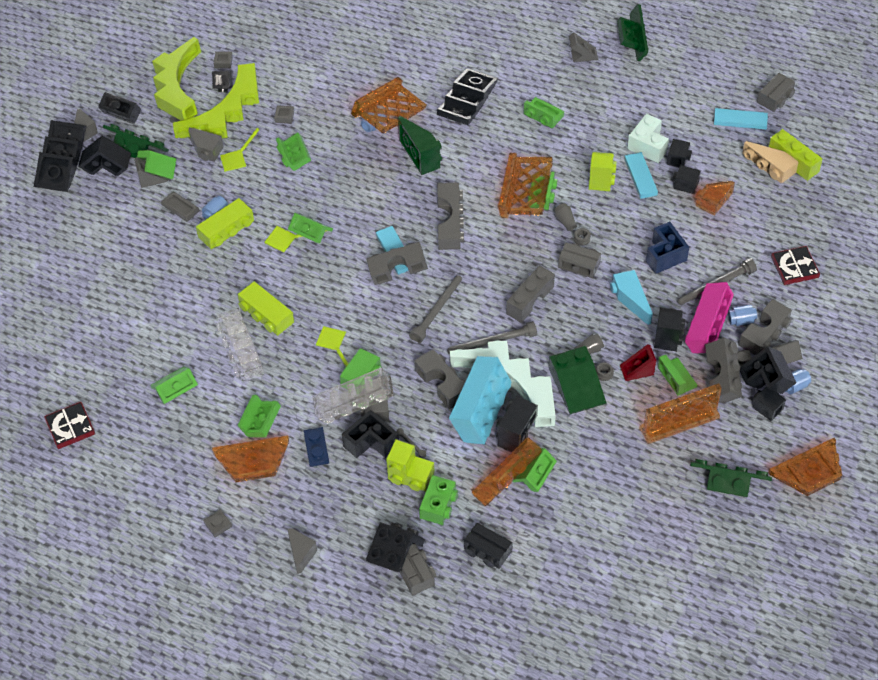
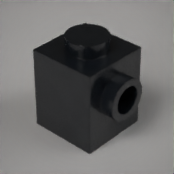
[212,71,233,92]
[667,139,692,168]
[672,165,701,194]
[752,386,786,421]

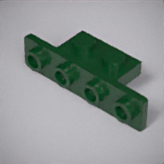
[617,4,649,62]
[102,124,169,160]
[690,459,772,497]

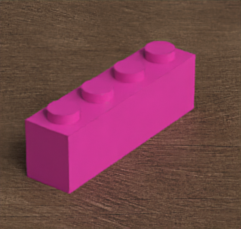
[685,282,734,353]

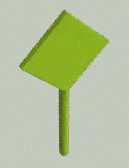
[220,128,259,172]
[264,226,327,252]
[316,326,348,367]

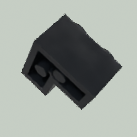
[78,135,131,176]
[654,307,685,352]
[740,346,797,394]
[496,396,538,456]
[342,410,399,458]

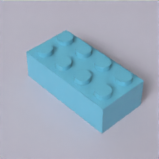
[449,356,512,444]

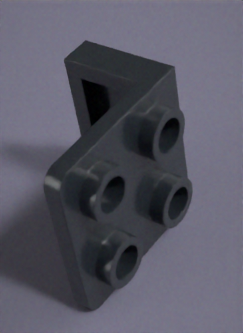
[366,522,425,572]

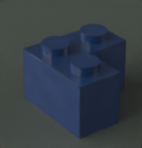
[646,221,689,274]

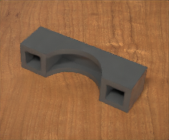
[437,182,464,250]

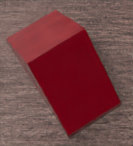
[620,344,656,381]

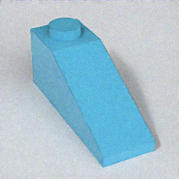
[610,270,653,325]

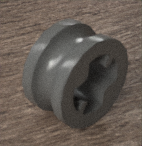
[574,228,591,246]

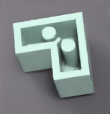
[628,114,669,163]

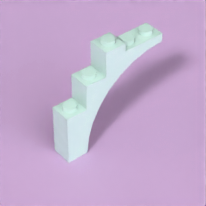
[450,340,555,427]

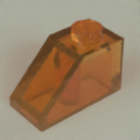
[695,181,735,216]

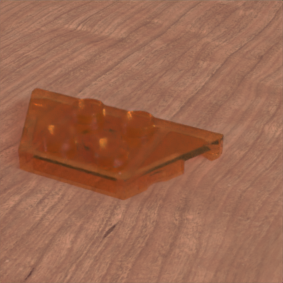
[212,435,289,483]
[768,438,842,496]

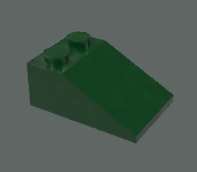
[398,116,442,175]
[549,346,606,415]

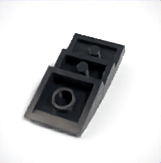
[437,68,498,125]
[33,120,86,192]

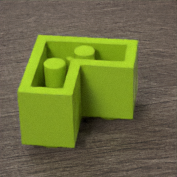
[589,152,617,191]
[387,440,435,492]

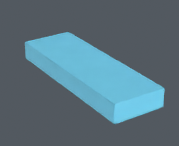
[714,108,768,129]
[624,152,658,199]
[376,226,409,274]

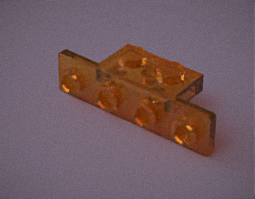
[472,438,542,506]

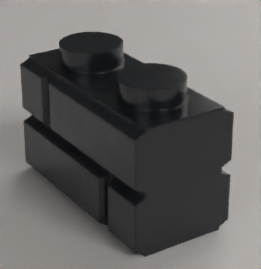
[98,92,141,124]
[464,523,513,569]

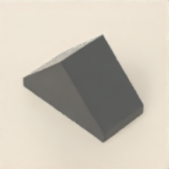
[74,109,98,142]
[134,157,168,188]
[287,528,317,574]

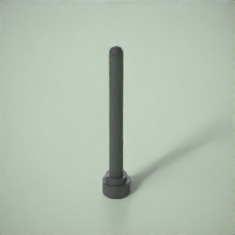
[677,258,757,305]
[409,275,462,343]
[447,321,537,354]

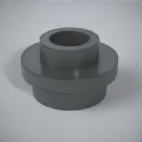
[595,362,614,381]

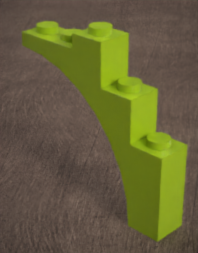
[152,37,201,121]
[173,63,259,139]

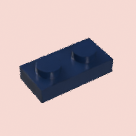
[303,427,329,467]

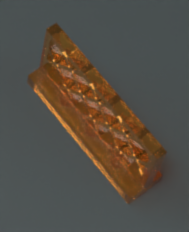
[351,77,427,134]
[498,153,553,218]
[639,383,722,444]

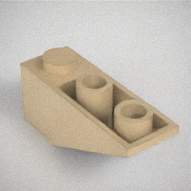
[742,141,799,184]

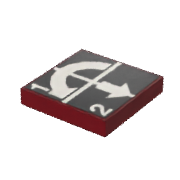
[771,246,820,285]
[44,402,95,449]

